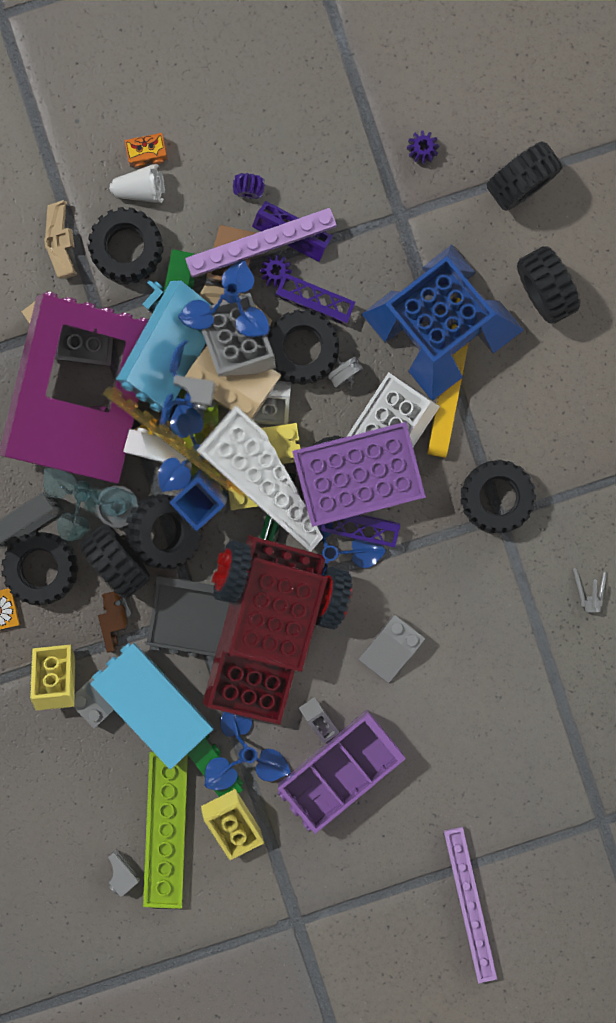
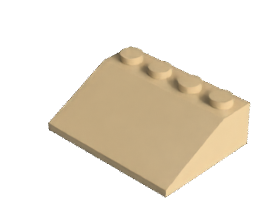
[185,346,282,420]

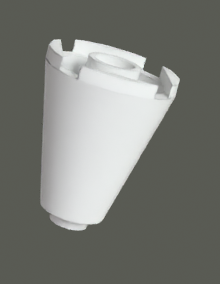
[110,164,165,203]

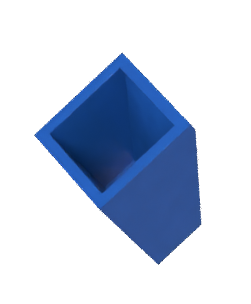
[170,467,229,531]

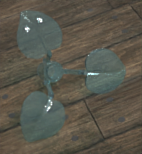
[43,467,134,541]

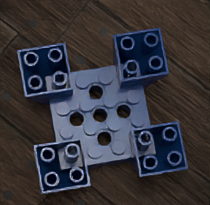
[362,244,524,401]

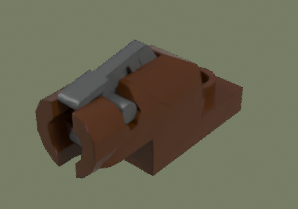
[98,591,131,653]

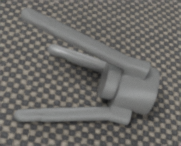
[573,568,607,612]

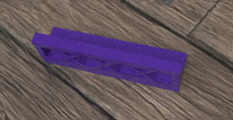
[252,201,333,262]
[275,273,355,325]
[320,514,400,548]

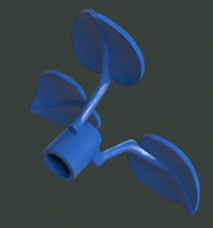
[178,259,269,337]
[160,340,201,425]
[158,405,205,492]
[307,510,385,575]
[205,712,290,790]

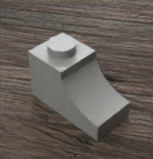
[174,375,215,410]
[299,697,340,744]
[108,849,141,897]

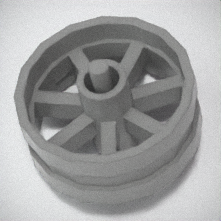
[327,357,364,388]

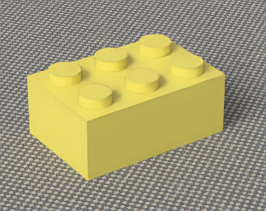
[31,645,75,710]
[201,789,264,860]

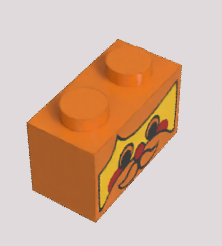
[124,133,168,168]

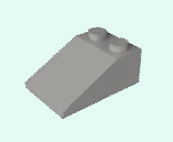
[54,324,113,366]
[359,614,425,683]
[74,665,114,729]

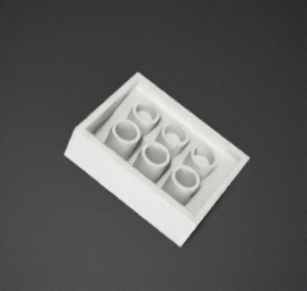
[347,372,440,447]

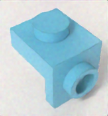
[142,280,164,312]

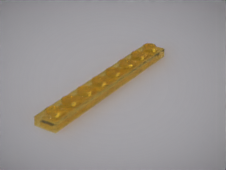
[103,386,233,490]

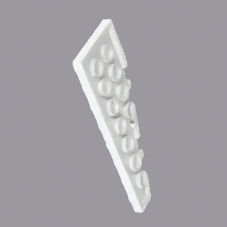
[197,406,323,552]

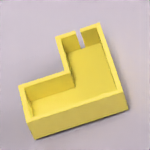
[227,423,300,511]

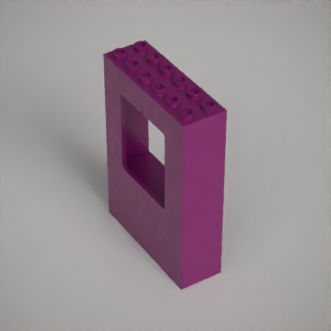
[0,292,149,484]

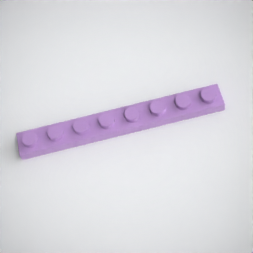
[185,208,337,278]
[444,826,497,984]

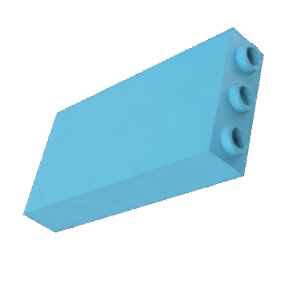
[116,281,211,412]
[90,643,214,769]

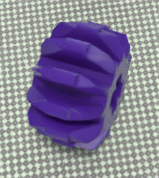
[407,130,439,164]
[233,173,265,199]
[260,255,292,288]

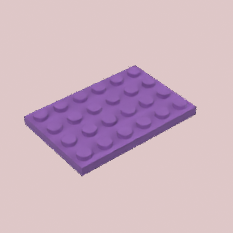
[292,422,426,527]

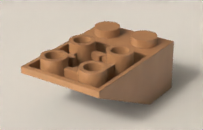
[206,225,256,284]

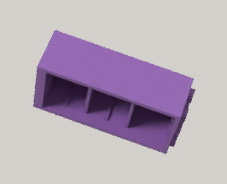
[277,710,406,834]

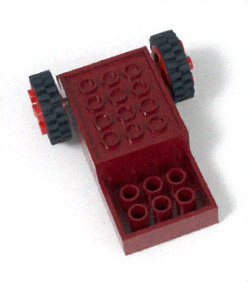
[202,535,353,725]

